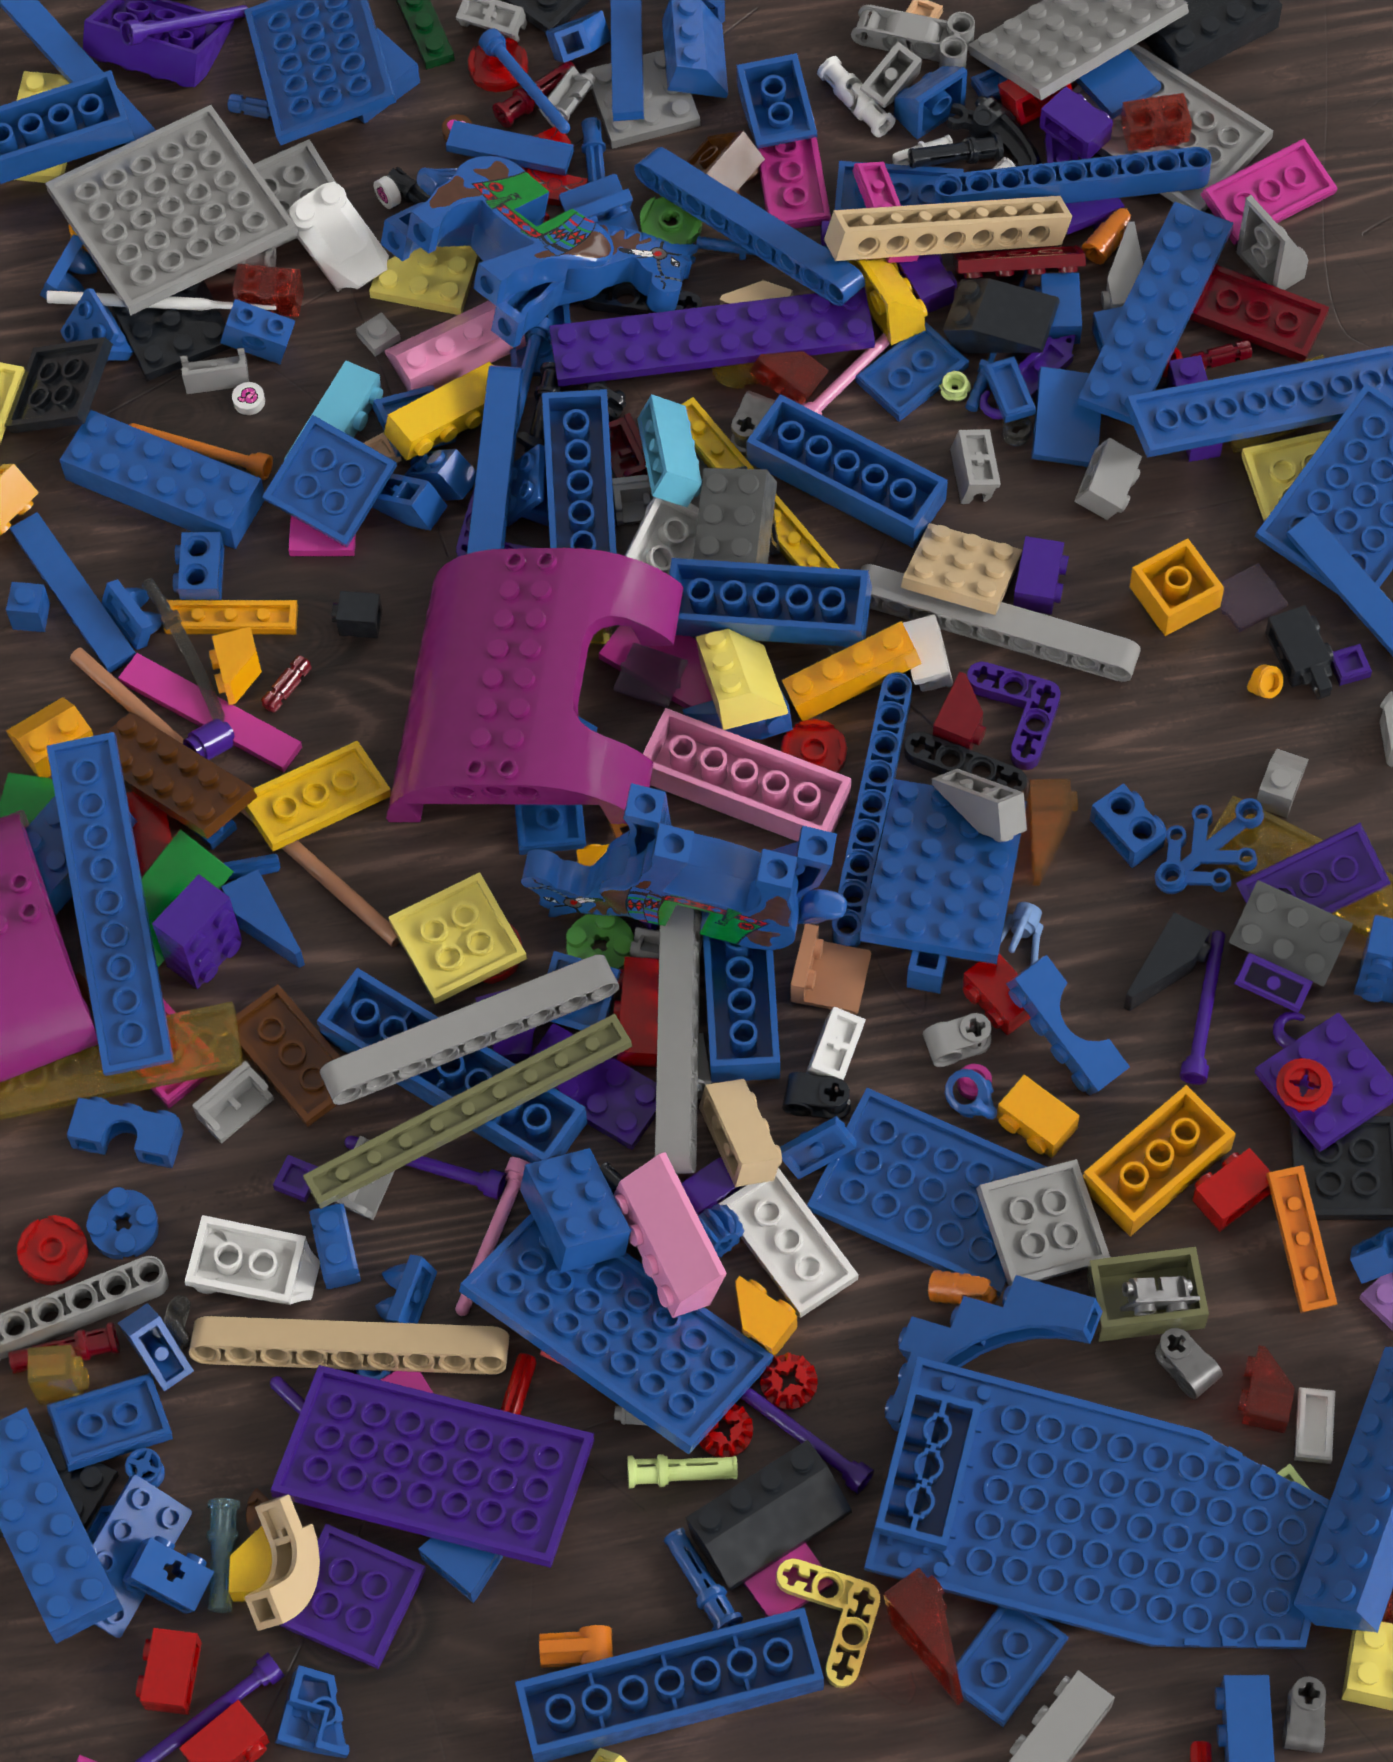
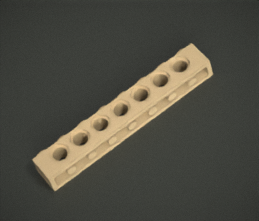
[824,196,1072,261]

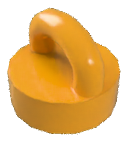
[1247,664,1283,699]

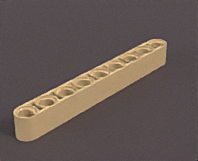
[189,1316,510,1375]

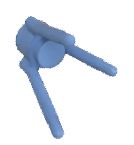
[1001,902,1044,965]

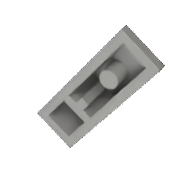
[1101,221,1143,310]
[932,769,1027,842]

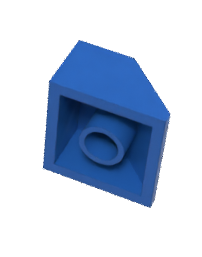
[894,66,967,140]

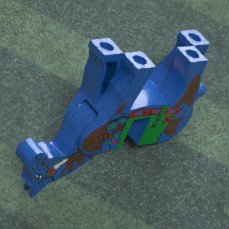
[381,156,699,348]
[521,783,847,950]

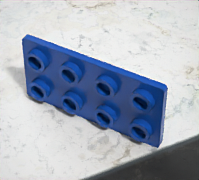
[87,1475,192,1638]

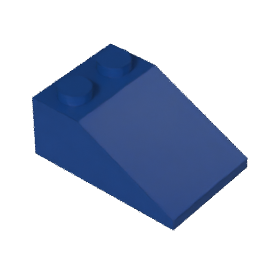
[737,53,818,149]

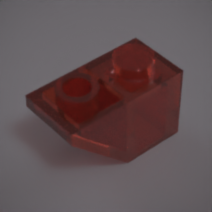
[749,351,829,404]
[1237,1345,1295,1433]

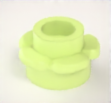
[939,371,971,401]

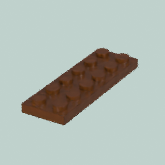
[104,712,257,839]

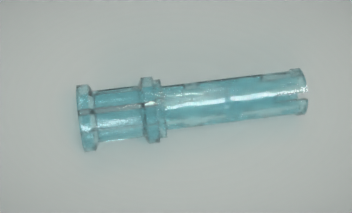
[206,1498,240,1613]

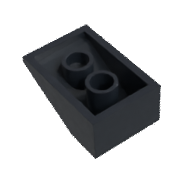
[943,278,1060,353]

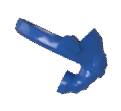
[945,1069,997,1119]

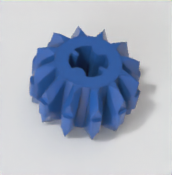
[697,1204,745,1258]

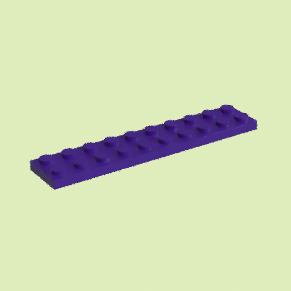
[549,287,875,387]

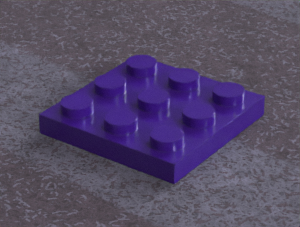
[1254,1012,1393,1153]
[279,1524,426,1669]

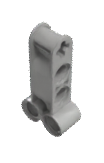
[851,5,975,69]

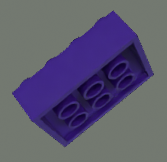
[83,0,234,87]

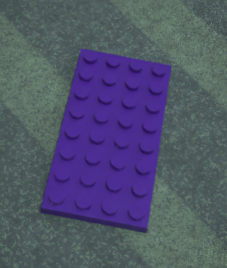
[271,1365,594,1568]

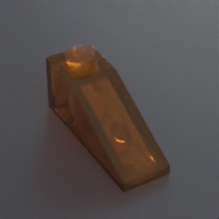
[1028,779,1078,886]

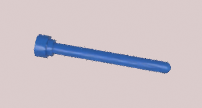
[479,28,570,134]
[517,317,552,433]

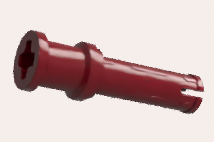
[492,61,577,128]
[8,1322,120,1374]

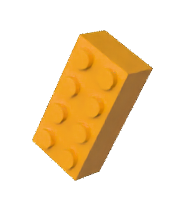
[1083,1085,1236,1236]

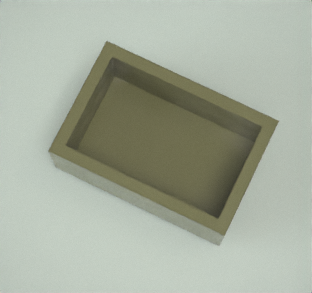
[1087,1247,1209,1342]

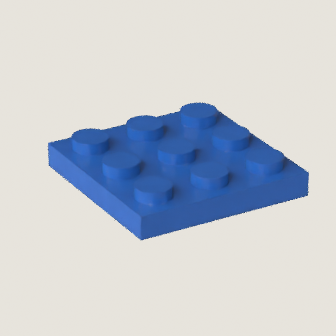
[262,415,397,547]

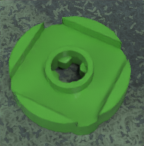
[640,197,702,244]
[566,914,634,969]

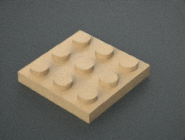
[901,523,1023,615]

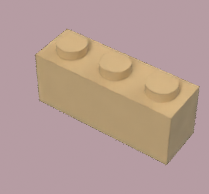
[699,1079,782,1187]

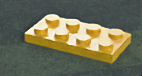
[244,740,391,851]

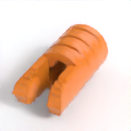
[1082,208,1131,265]
[928,1270,999,1305]

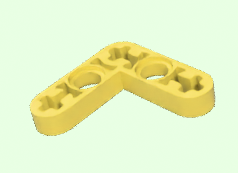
[776,1559,880,1688]

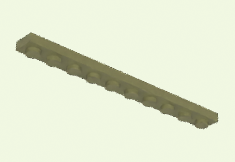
[303,1013,632,1209]

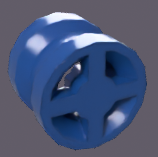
[125,1448,165,1488]

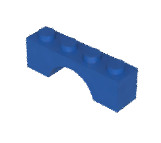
[1006,955,1130,1095]

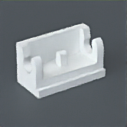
[903,614,953,691]
[806,1007,866,1080]

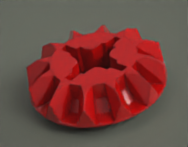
[1276,1058,1333,1113]
[760,1352,818,1409]
[699,1404,753,1457]

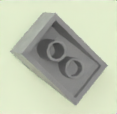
[1236,195,1308,290]

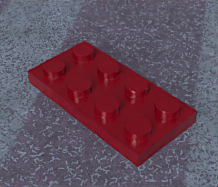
[953,245,1086,278]
[1190,264,1330,362]

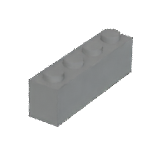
[1009,1670,1115,1762]

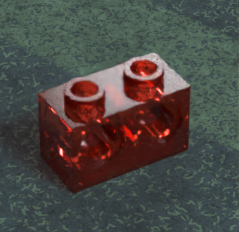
[1120,93,1192,151]
[232,264,304,317]

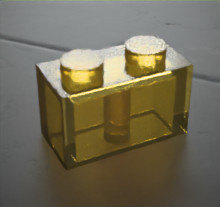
[28,1345,89,1405]

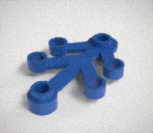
[1155,798,1264,894]

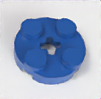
[86,1187,159,1260]

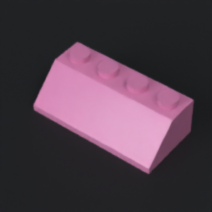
[384,301,526,391]
[614,1152,727,1318]

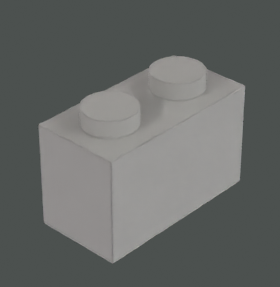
[1074,437,1142,520]

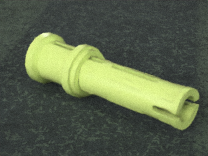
[627,1454,738,1488]

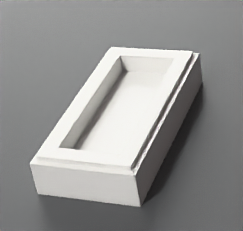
[1294,1387,1335,1464]

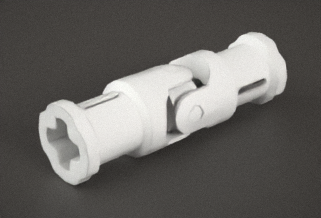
[817,56,896,137]

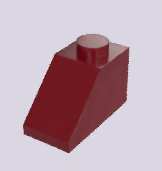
[933,672,986,750]

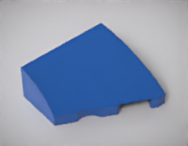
[1350,1226,1393,1284]
[274,1665,349,1758]

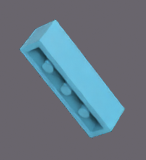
[284,361,383,460]
[637,394,703,507]

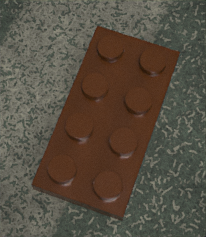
[223,984,340,1127]

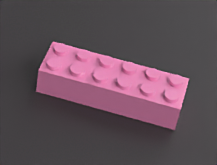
[643,708,851,842]

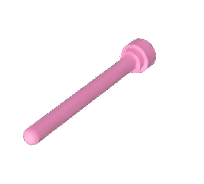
[801,333,890,415]
[455,1157,530,1316]

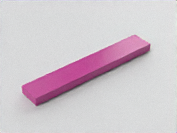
[118,653,302,773]

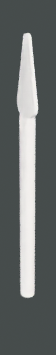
[47,291,276,311]

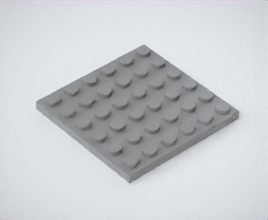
[45,105,298,315]

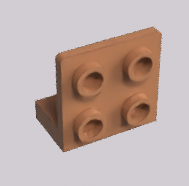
[791,924,871,1014]

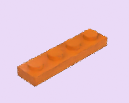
[1266,1165,1337,1313]

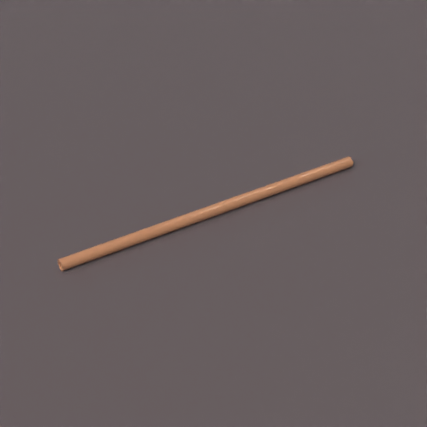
[70,647,400,947]

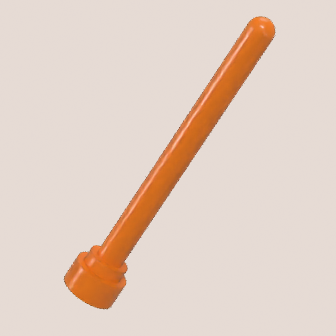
[129,423,273,480]

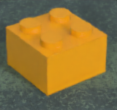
[1129,538,1224,636]

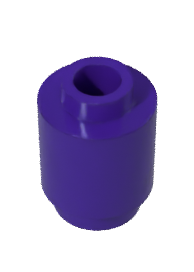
[183,718,235,760]

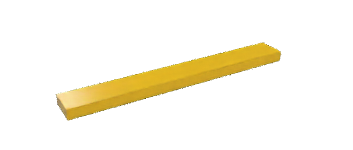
[681,397,840,569]

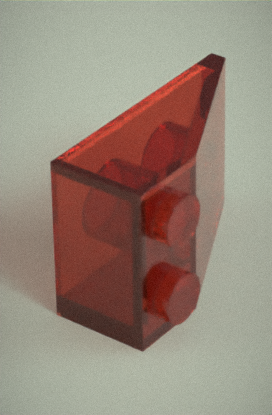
[883,1568,964,1705]

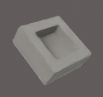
[356,312,401,357]

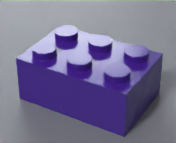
[152,874,242,989]

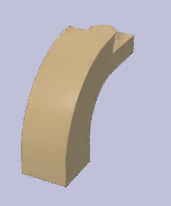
[244,1494,320,1631]

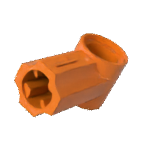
[539,1625,613,1668]

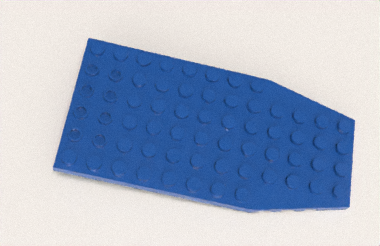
[864,1356,1330,1649]

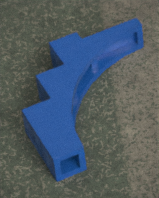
[885,1275,1103,1431]

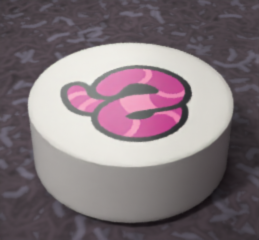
[374,176,401,209]
[232,382,265,415]

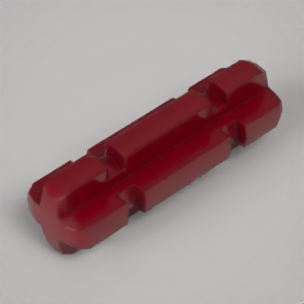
[1190,340,1252,370]
[261,655,311,713]

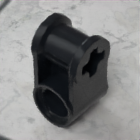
[782,1072,851,1120]

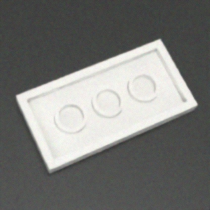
[719,1168,858,1318]

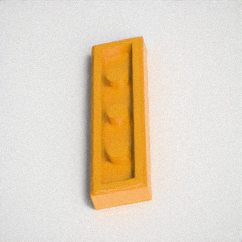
[164,600,298,635]

